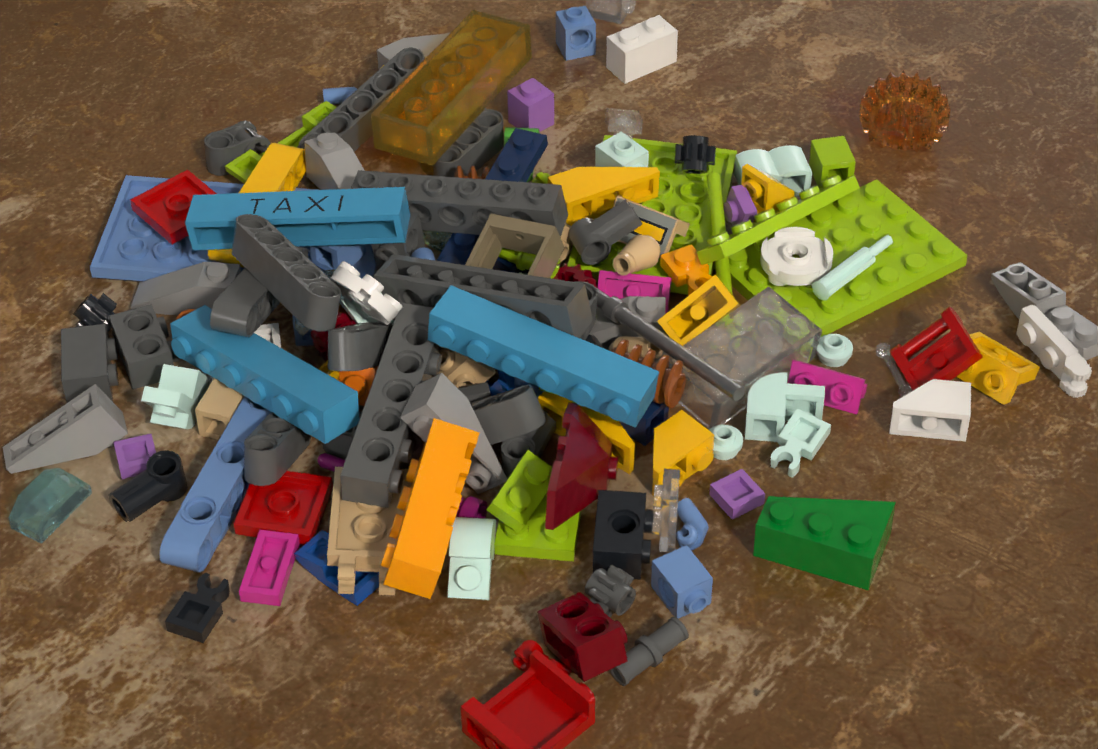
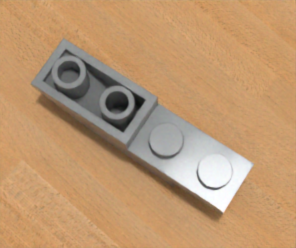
[991,262,1098,360]

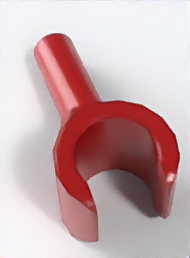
[512,640,572,676]

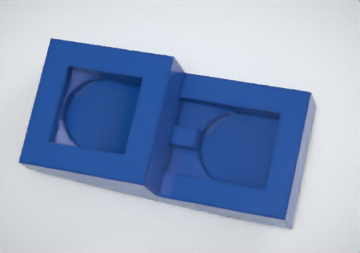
[294,530,379,606]

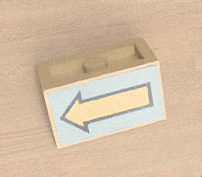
[613,195,690,258]

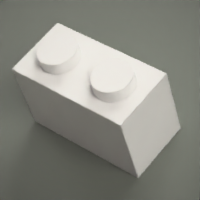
[606,15,678,84]

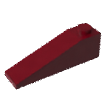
[545,402,618,530]

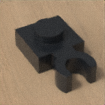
[165,573,230,643]

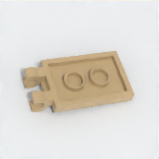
[327,467,412,595]

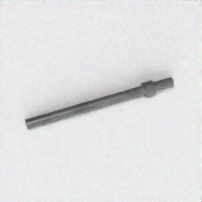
[597,288,745,401]

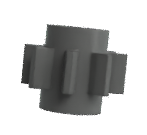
[585,565,636,617]

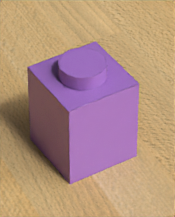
[507,78,554,132]

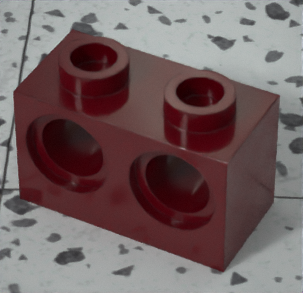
[537,592,628,682]

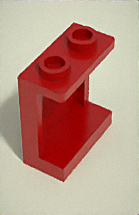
[461,650,595,749]

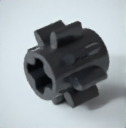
[674,135,716,174]
[73,293,117,332]

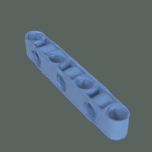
[160,396,271,573]

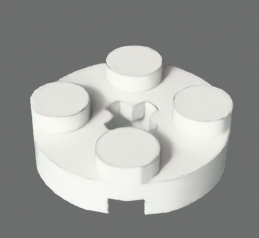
[760,227,833,286]
[330,261,403,325]

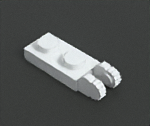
[1016,305,1092,398]

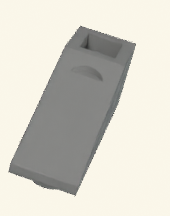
[400,373,507,494]

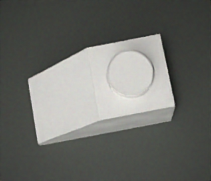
[889,379,971,442]

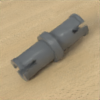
[610,617,689,686]

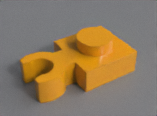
[660,244,713,295]

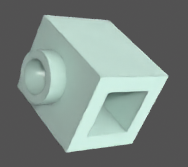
[595,132,649,167]

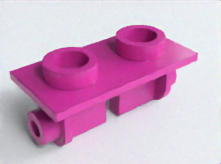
[788,359,867,414]

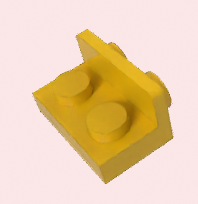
[957,332,1040,405]

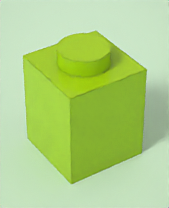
[809,136,856,189]

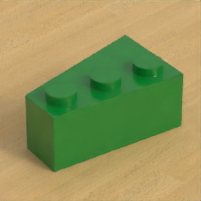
[753,496,896,590]

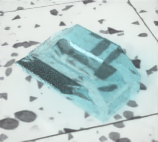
[8,468,92,544]

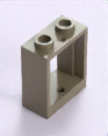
[465,214,564,278]

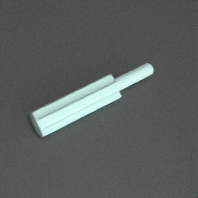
[812,235,893,301]

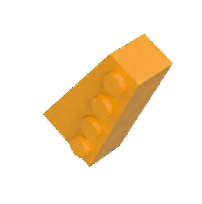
[380,418,480,599]

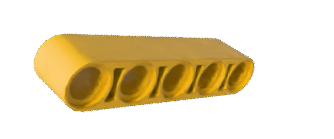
[208,143,306,268]

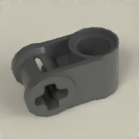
[204,120,271,176]

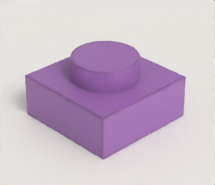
[723,184,758,226]
[113,434,156,479]
[710,469,765,520]

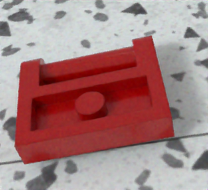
[890,306,983,390]

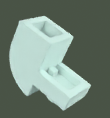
[141,364,210,429]
[745,372,825,442]
[448,517,496,600]

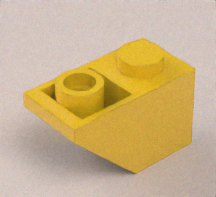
[741,164,795,223]
[652,410,714,500]

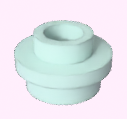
[816,334,853,367]
[709,425,743,460]

